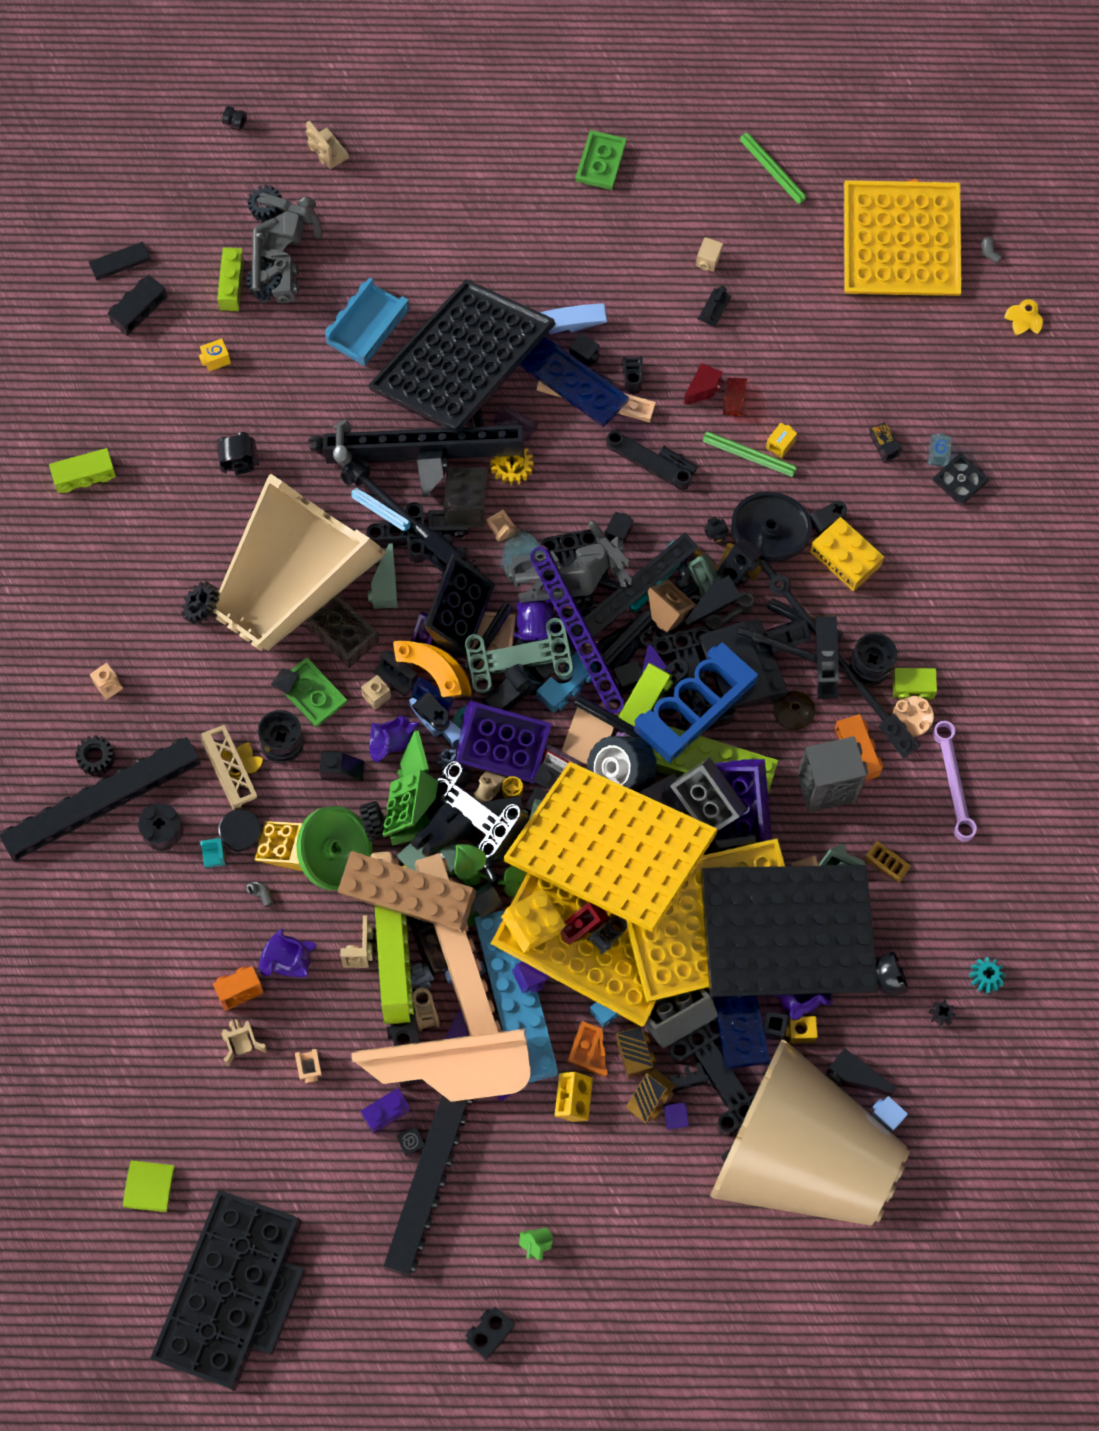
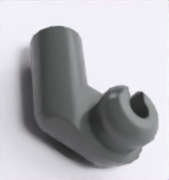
[981,237,1002,264]
[246,882,274,907]

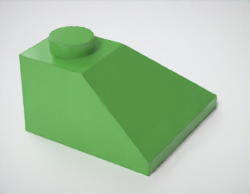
[397,730,429,778]

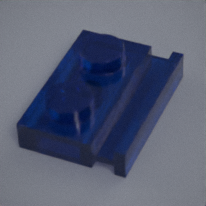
[410,677,454,716]

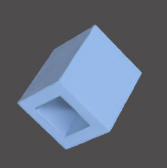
[872,1096,908,1133]

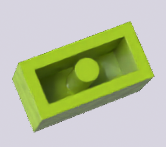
[892,668,937,701]

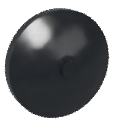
[731,492,812,562]

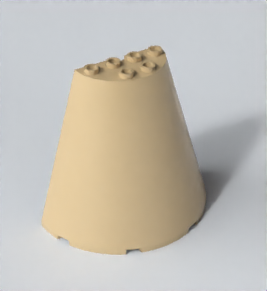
[212,474,387,651]
[710,1039,910,1226]

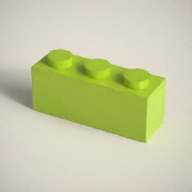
[217,247,244,311]
[49,448,116,493]
[618,663,674,727]

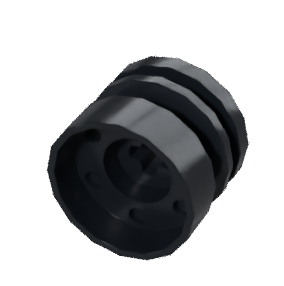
[849,632,898,686]
[258,710,304,764]

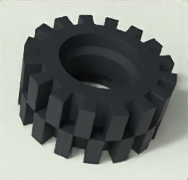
[75,735,115,776]
[359,800,387,841]

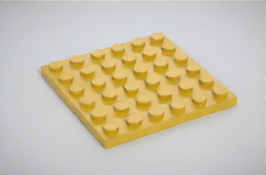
[844,181,961,296]

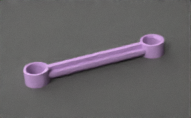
[933,721,977,842]

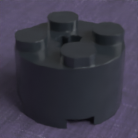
[217,432,259,475]
[138,803,183,851]

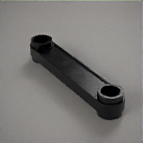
[606,431,692,490]

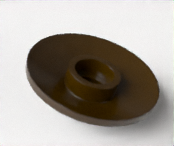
[774,691,815,730]

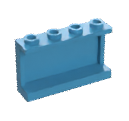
[325,277,409,366]

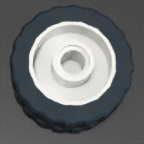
[586,736,657,793]

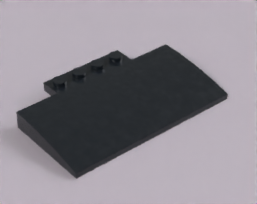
[150,1190,306,1391]

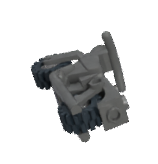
[246,185,322,303]

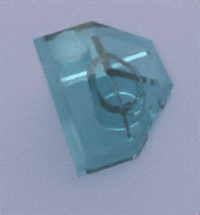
[500,530,544,582]

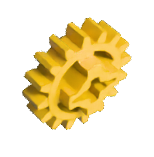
[490,448,534,486]

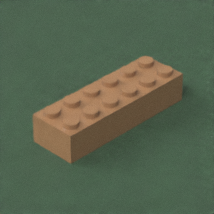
[338,851,477,933]

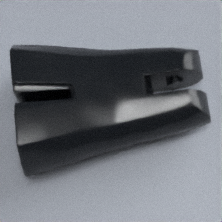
[411,803,473,857]

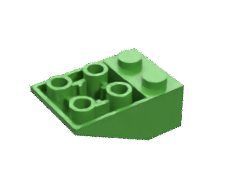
[383,770,438,837]

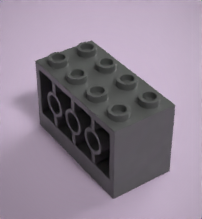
[797,736,868,813]

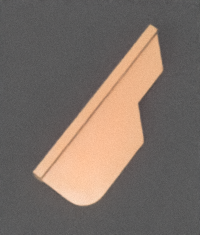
[351,1029,531,1102]

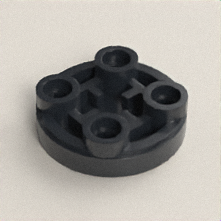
[219,809,261,852]

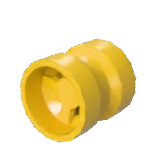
[502,776,523,799]

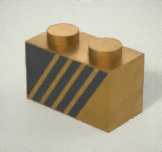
[616,1026,656,1079]
[625,1069,675,1123]

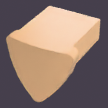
[486,510,518,542]

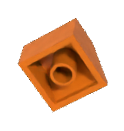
[213,966,264,1011]

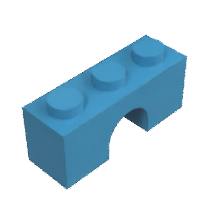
[536,652,597,714]

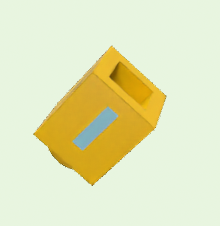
[766,423,797,459]

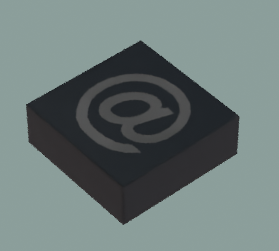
[396,1127,424,1157]

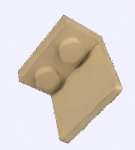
[306,121,349,169]
[341,915,373,968]

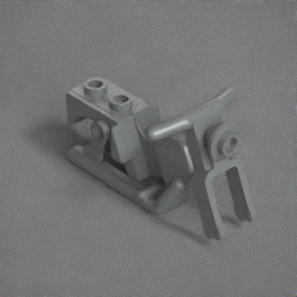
[508,521,632,603]

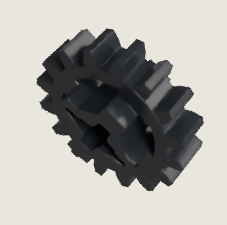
[181,581,220,625]

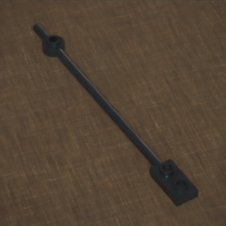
[759,559,921,759]

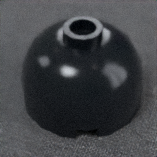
[876,951,908,996]

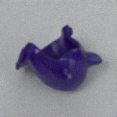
[514,599,561,642]
[369,716,420,762]
[258,929,316,978]
[775,994,833,1021]

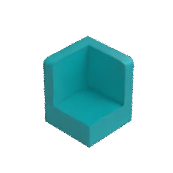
[200,838,226,868]

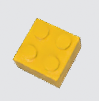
[502,889,566,953]

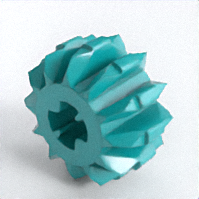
[969,957,1006,994]

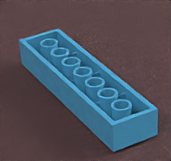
[474,910,558,1083]

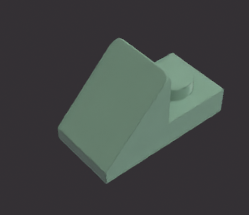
[819,844,866,866]

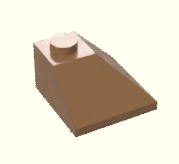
[648,579,696,632]

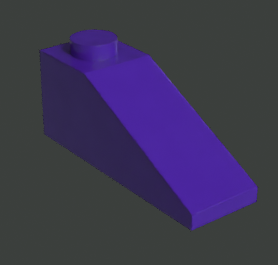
[512,962,550,994]

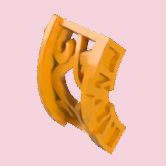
[393,641,474,698]

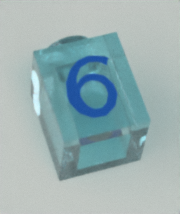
[927,434,952,466]

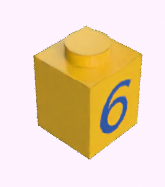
[199,338,231,372]

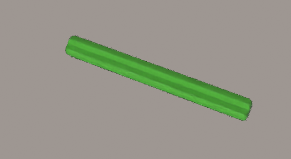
[740,132,806,204]
[703,431,797,477]

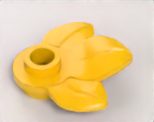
[1004,299,1043,335]
[221,742,263,780]

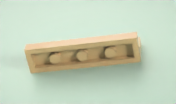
[201,725,257,810]

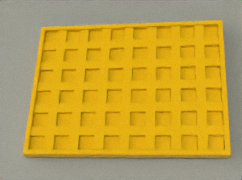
[504,761,717,932]

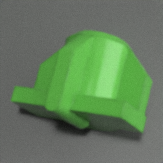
[519,1227,553,1260]

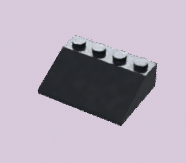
[424,554,495,656]
[699,620,788,710]

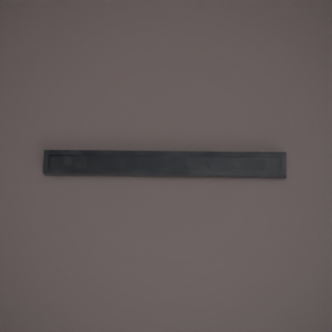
[532,532,699,679]

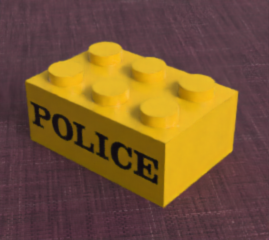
[810,517,884,592]

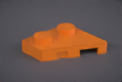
[567,1021,607,1077]

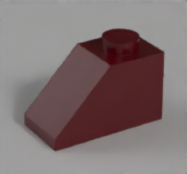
[684,363,724,405]
[561,902,610,945]

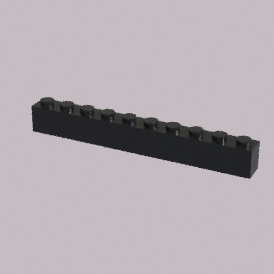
[323,425,525,464]
[0,737,201,862]
[383,1095,474,1278]

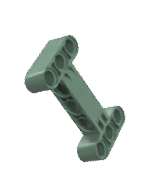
[465,618,574,696]

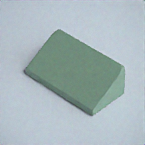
[687,555,719,597]

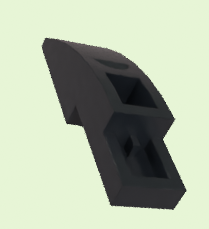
[816,615,839,699]
[408,916,448,976]

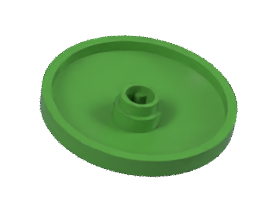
[296,806,372,891]

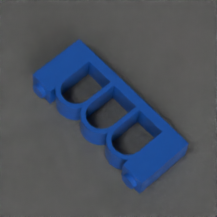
[634,642,758,764]

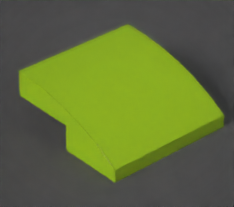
[123,1160,175,1212]

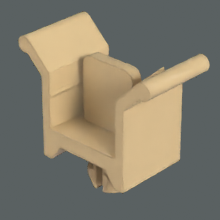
[221,1019,267,1066]

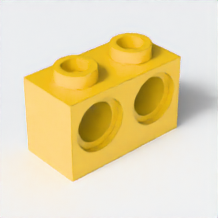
[555,1072,593,1122]

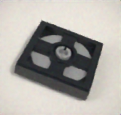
[933,453,989,506]

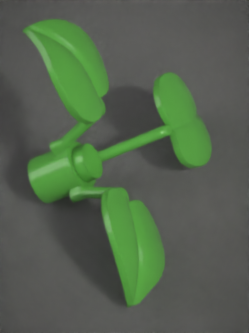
[454,844,527,928]

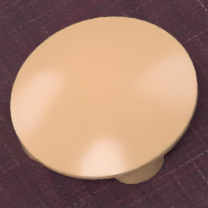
[893,696,934,737]

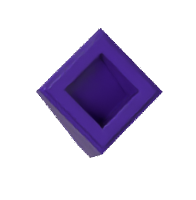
[663,1102,689,1130]

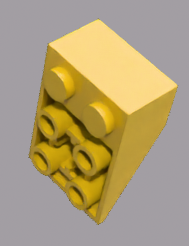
[254,821,303,872]

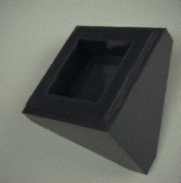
[271,668,300,695]

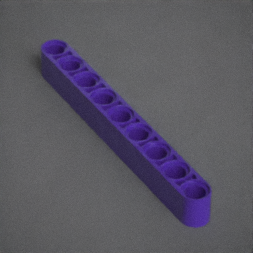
[530,546,625,714]

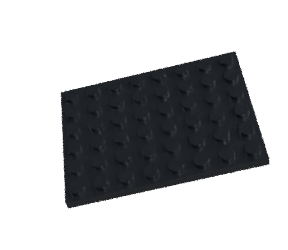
[368,279,556,433]
[700,865,878,998]

